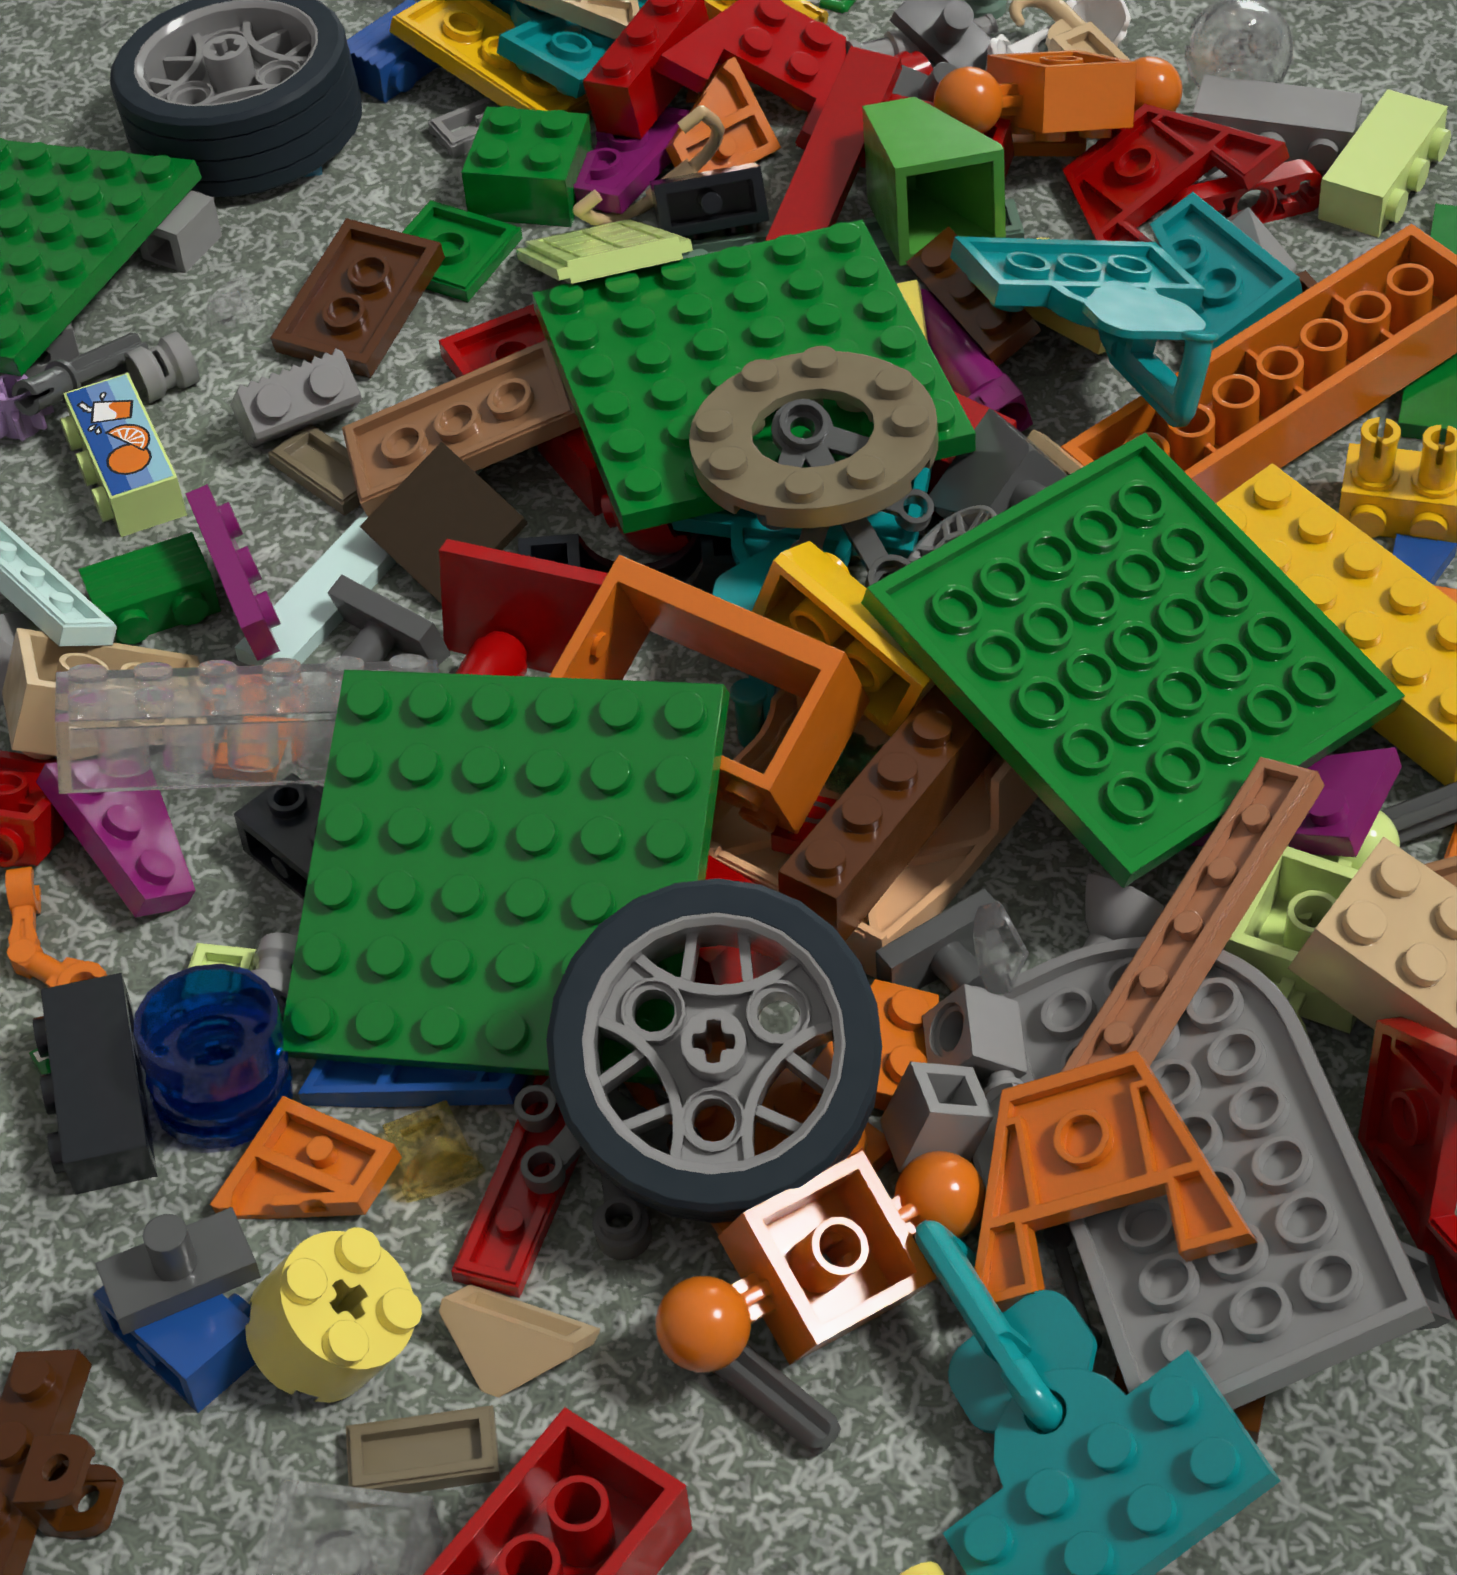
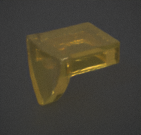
[382,1100,486,1203]

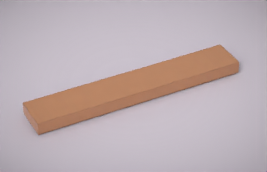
[1060,757,1325,1072]

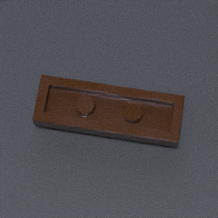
[906,226,1042,367]

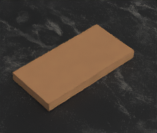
[342,340,581,517]

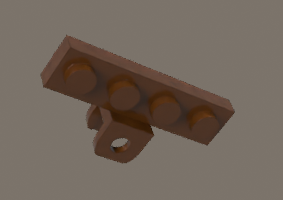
[0,1349,124,1575]

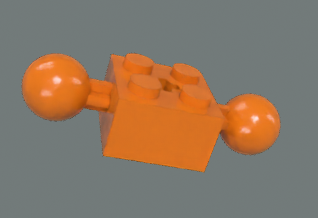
[933,50,1183,142]
[655,1150,986,1373]

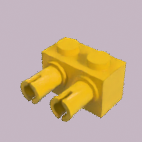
[1338,417,1457,543]

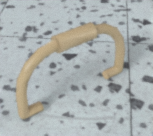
[572,105,725,226]

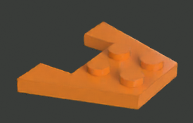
[974,1050,1257,1312]

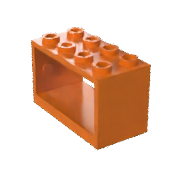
[549,555,870,834]

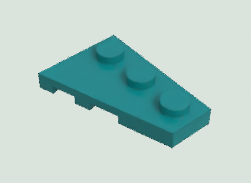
[1150,192,1303,350]

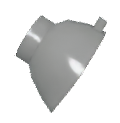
[1083,874,1165,947]

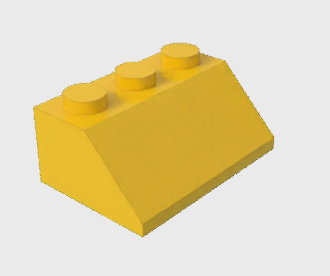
[752,540,935,737]

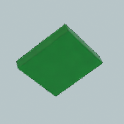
[402,200,523,302]

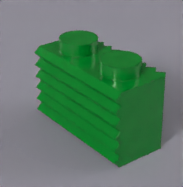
[78,532,221,644]

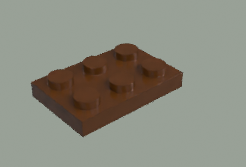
[270,218,445,378]

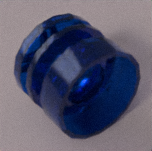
[133,964,293,1149]

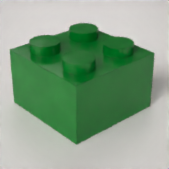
[461,106,593,227]

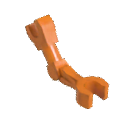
[5,866,107,988]

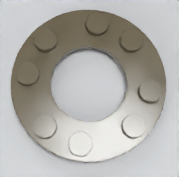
[689,346,939,528]

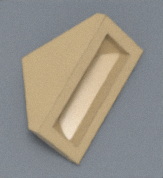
[439,1284,600,1398]

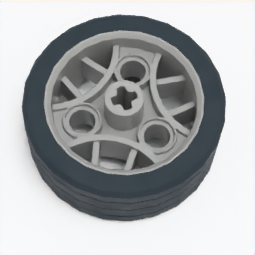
[110,0,362,197]
[546,878,882,1223]

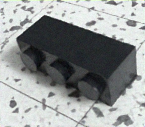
[33,973,158,1195]

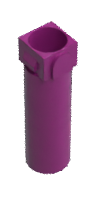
[920,289,1033,432]

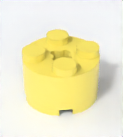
[245,1227,422,1403]

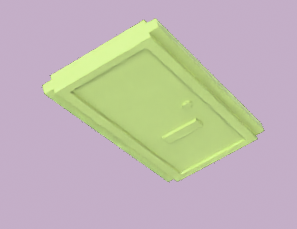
[516,219,693,284]

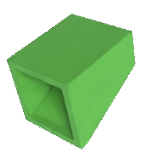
[862,97,1006,266]

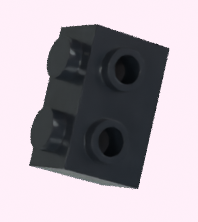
[650,162,770,241]
[234,770,324,900]

